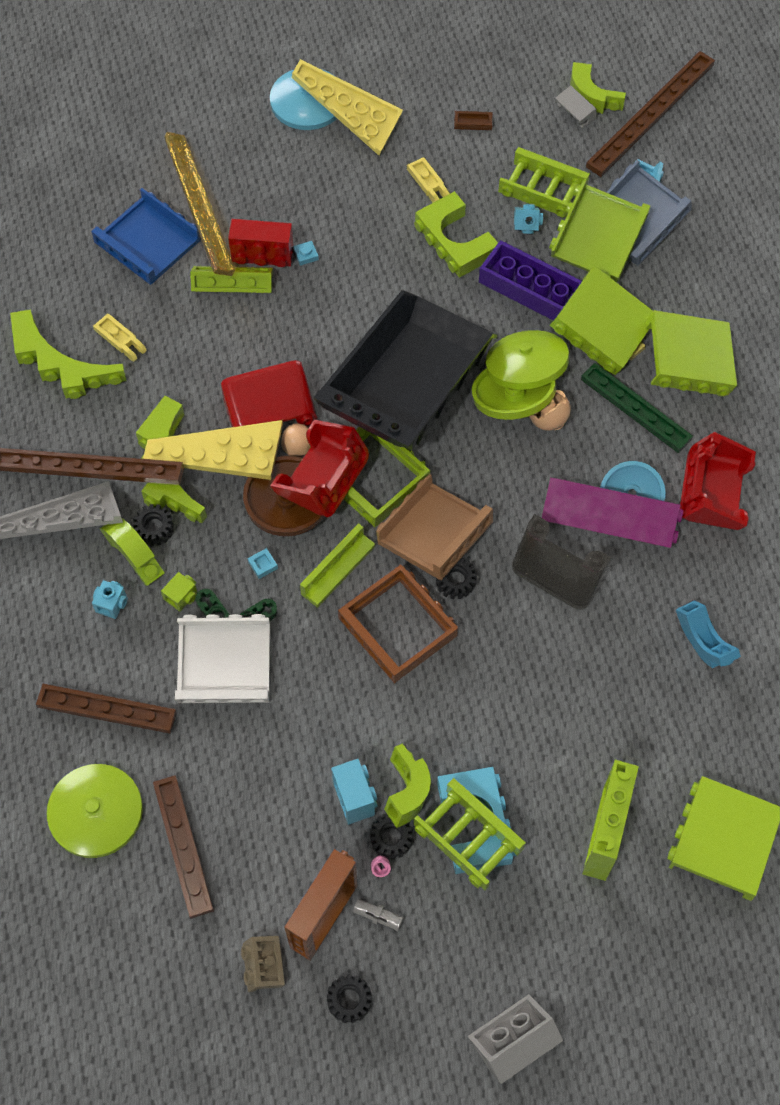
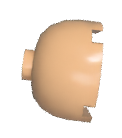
[529,390,571,431]

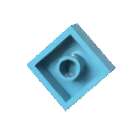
[331,759,378,825]

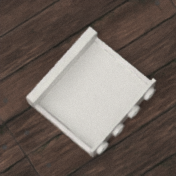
[175,614,270,703]

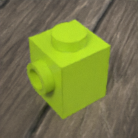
[161,572,197,612]

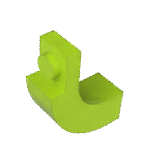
[570,62,626,114]
[100,518,164,586]
[384,743,431,828]

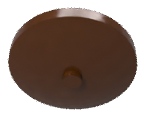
[243,456,324,536]

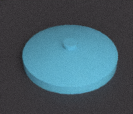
[270,69,337,130]

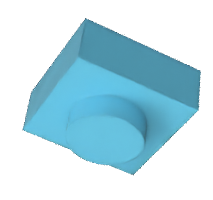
[293,241,319,266]
[247,548,278,579]

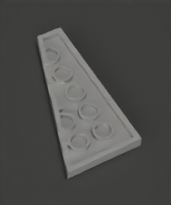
[0,481,123,539]

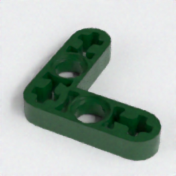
[195,589,277,621]

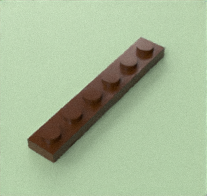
[36,683,177,734]
[153,775,214,919]

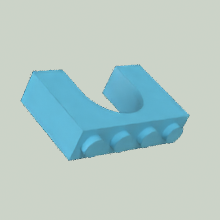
[437,767,516,874]

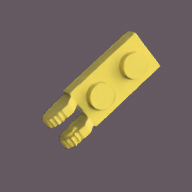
[407,157,449,203]
[93,314,147,362]

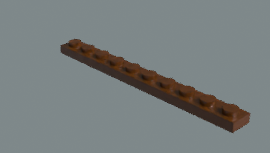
[586,51,715,177]
[0,448,185,485]

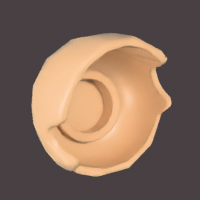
[281,423,311,457]

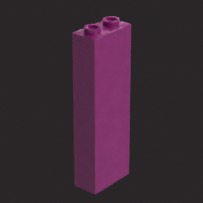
[541,477,683,548]

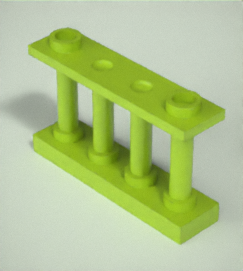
[498,147,590,217]
[414,778,526,890]

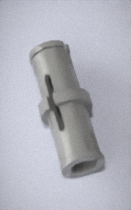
[353,898,404,932]

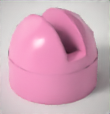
[371,855,391,877]

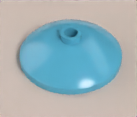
[600,461,666,501]

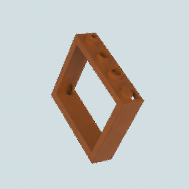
[338,565,458,684]
[284,849,358,961]

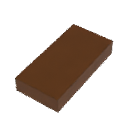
[454,111,493,130]

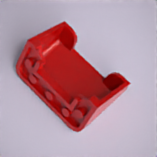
[221,360,317,427]
[270,420,369,517]
[680,432,756,530]

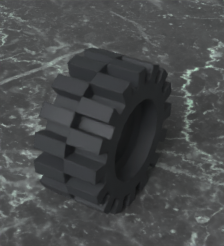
[133,504,174,546]
[436,558,476,599]
[370,813,413,860]
[327,974,372,1023]

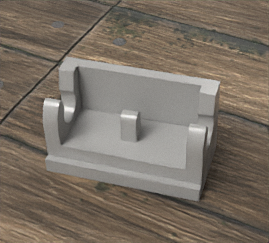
[555,86,597,128]

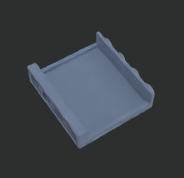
[606,160,692,266]

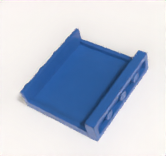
[91,188,201,285]

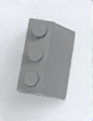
[468,994,563,1084]

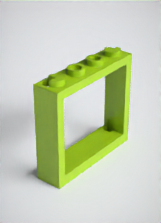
[344,427,430,528]
[582,760,639,881]

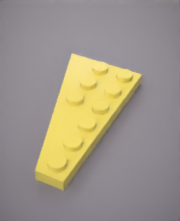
[291,59,403,156]
[143,420,283,480]

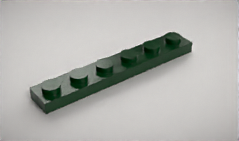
[581,363,693,454]

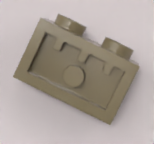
[241,936,285,992]

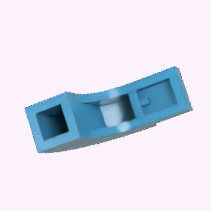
[676,600,741,668]

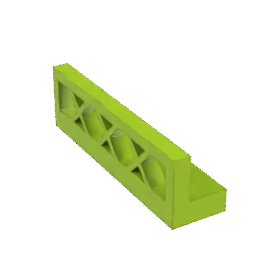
[190,266,273,293]
[300,523,375,608]

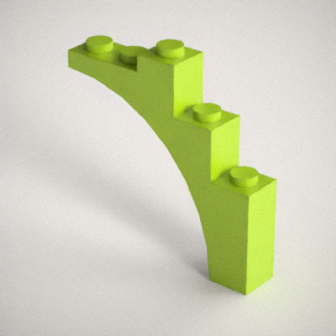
[10,309,127,399]
[136,396,207,523]

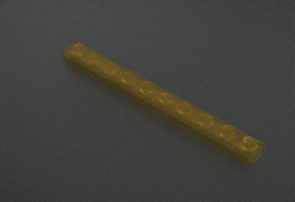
[164,132,235,276]

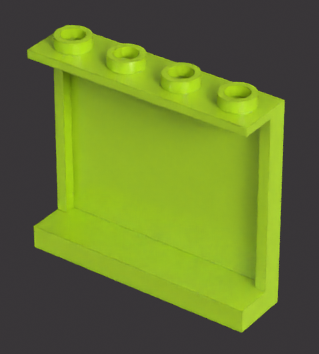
[549,179,651,283]
[549,266,653,375]
[645,310,737,396]
[667,776,780,901]

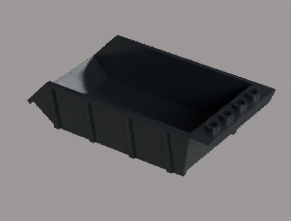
[314,290,498,451]

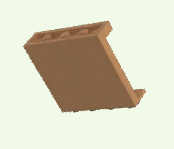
[376,474,493,580]

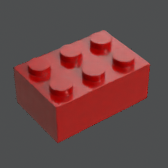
[228,219,294,267]

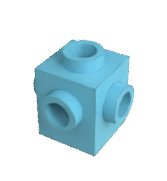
[514,204,543,234]
[92,580,128,619]

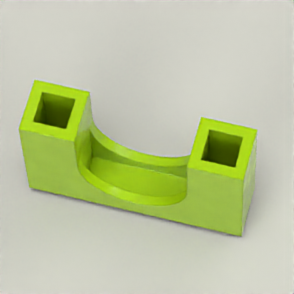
[414,191,498,278]

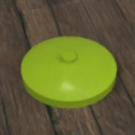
[486,330,569,390]
[472,368,556,420]
[47,764,143,858]

